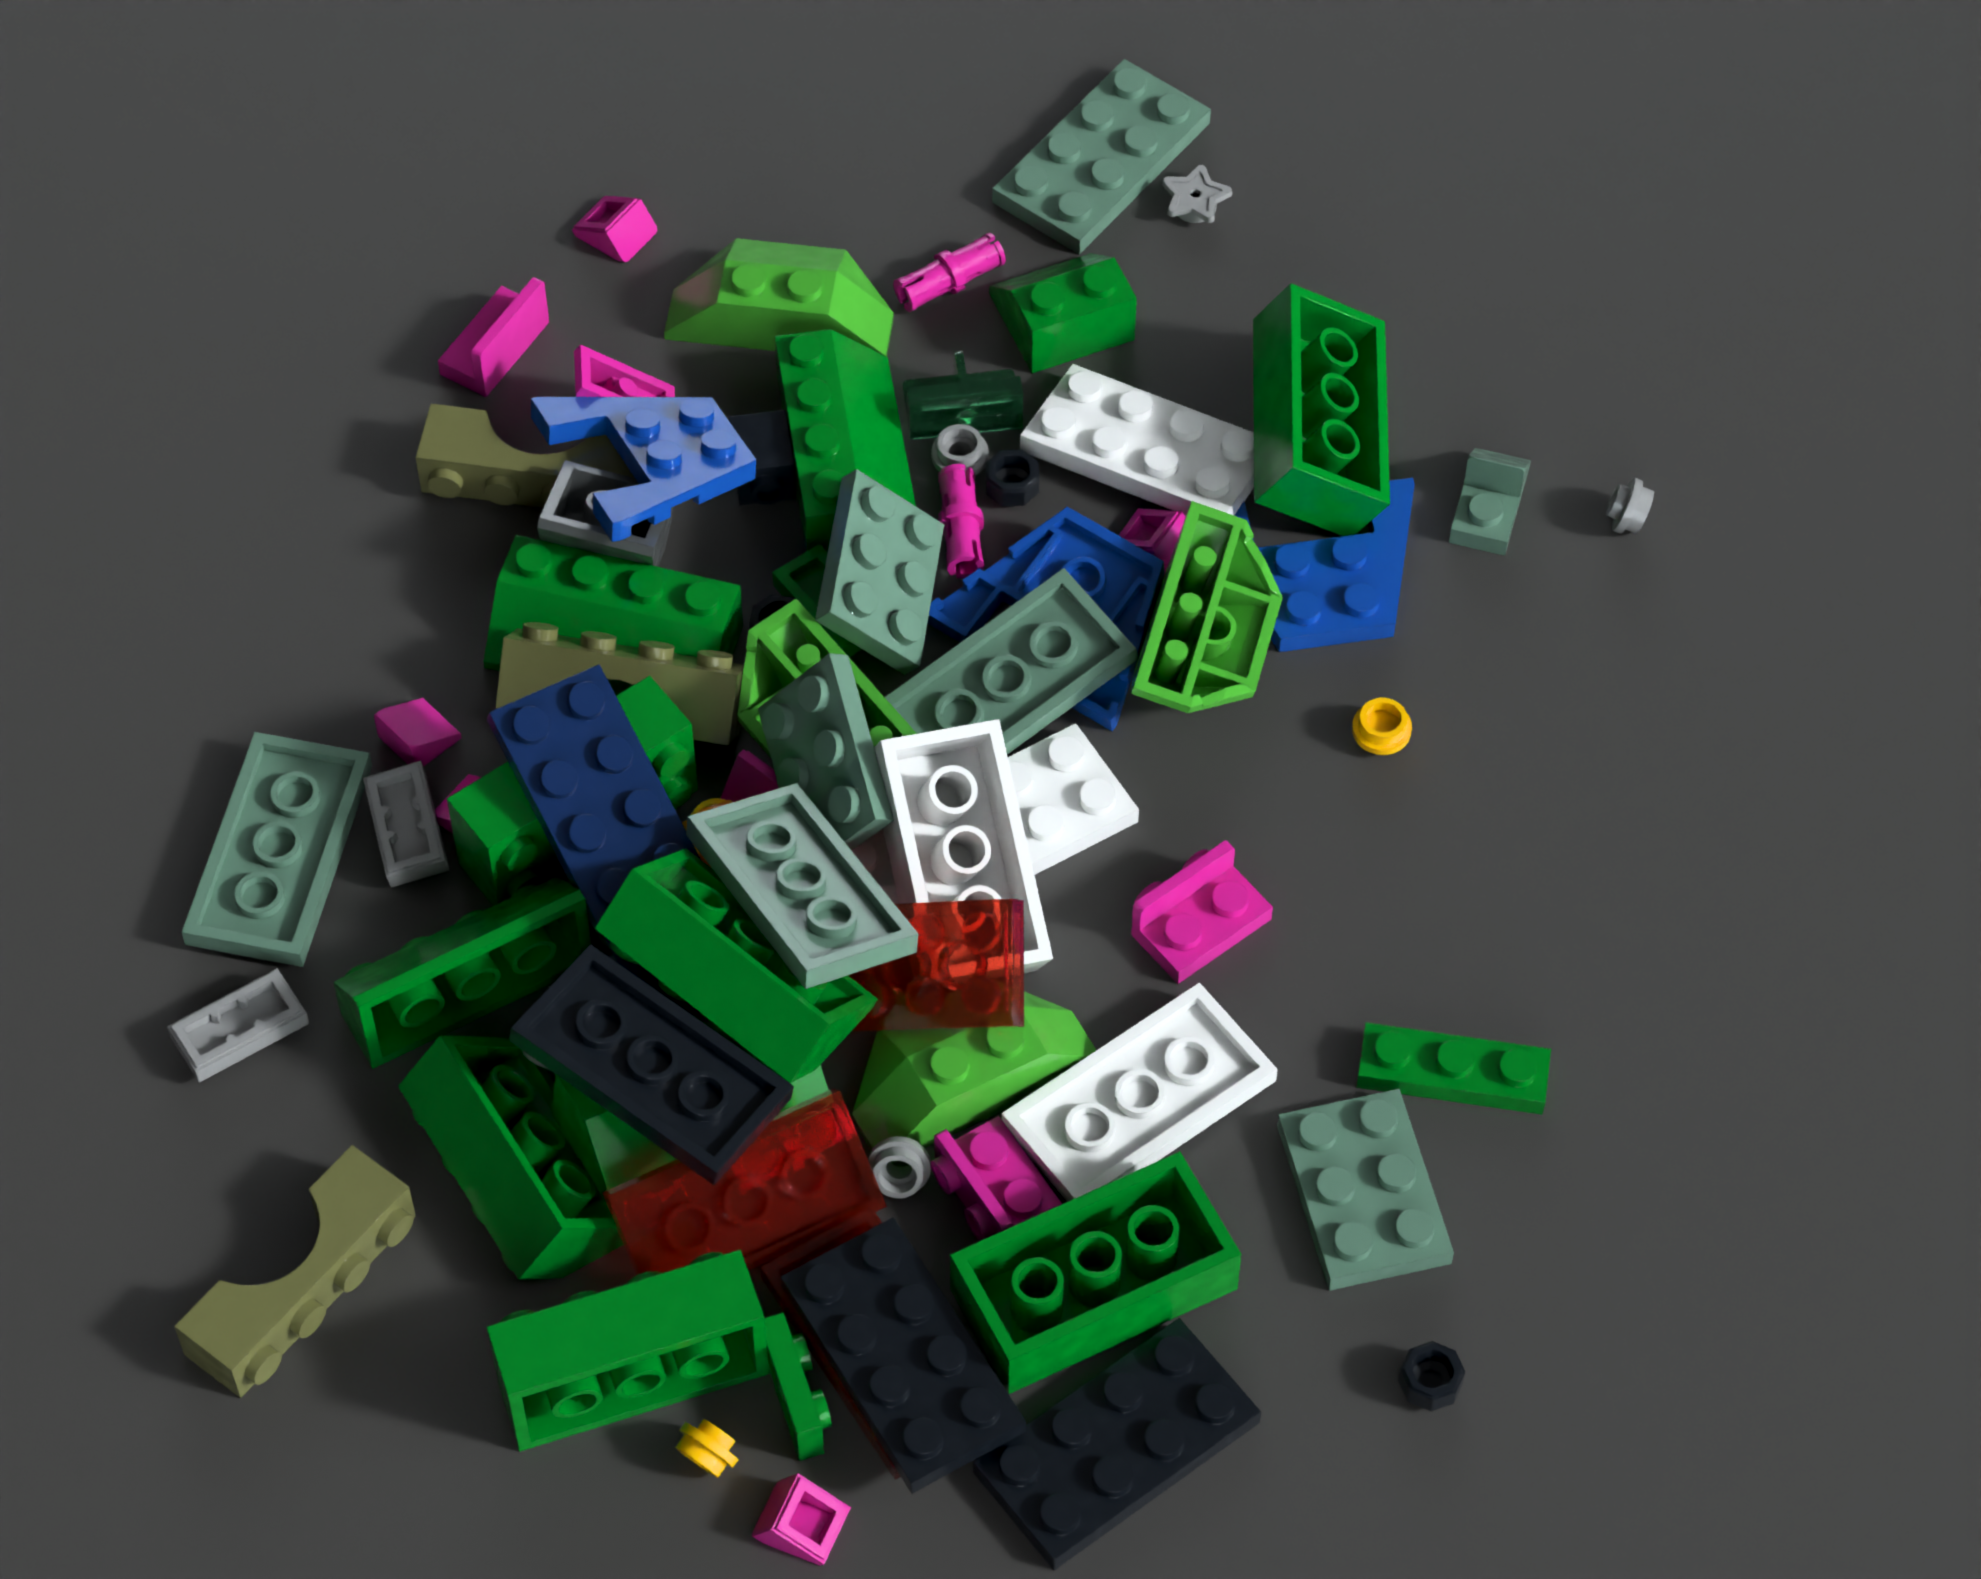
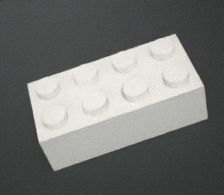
[874,719,1053,994]

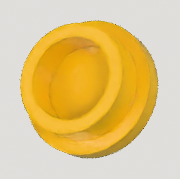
[1352,697,1412,755]
[675,1419,739,1478]

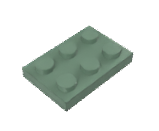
[815,469,944,675]
[758,653,894,851]
[1277,1089,1454,1291]

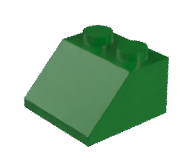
[989,253,1137,374]

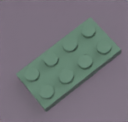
[992,59,1211,255]
[885,568,1138,755]
[181,732,372,967]
[686,783,919,989]

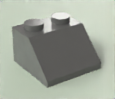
[537,460,674,567]

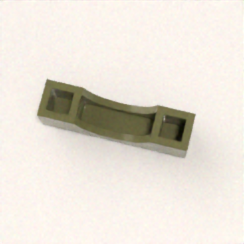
[415,403,635,508]
[495,622,744,746]
[174,1145,416,1399]

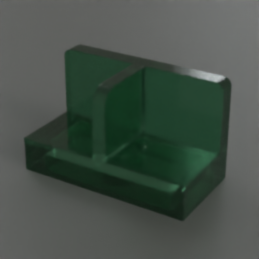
[903,350,1023,440]

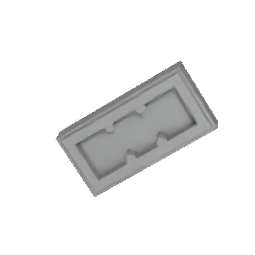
[363,761,449,888]
[167,968,309,1083]

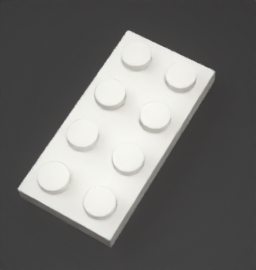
[1020,364,1254,515]
[1002,982,1277,1202]

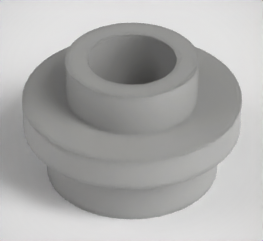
[931,424,988,476]
[1606,477,1654,534]
[867,1136,931,1198]

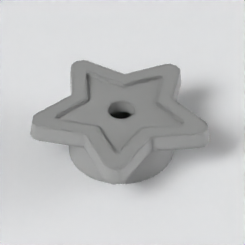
[1162,165,1233,223]

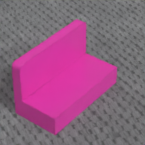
[438,277,549,397]

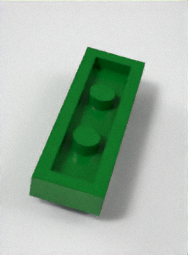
[1356,1022,1551,1115]

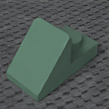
[1449,448,1531,556]

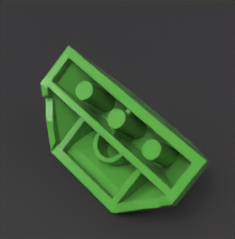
[664,238,894,357]
[1131,501,1283,713]
[737,599,917,758]
[852,977,1096,1163]

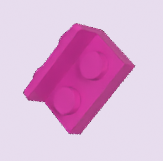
[1131,840,1273,984]
[931,1115,1062,1241]

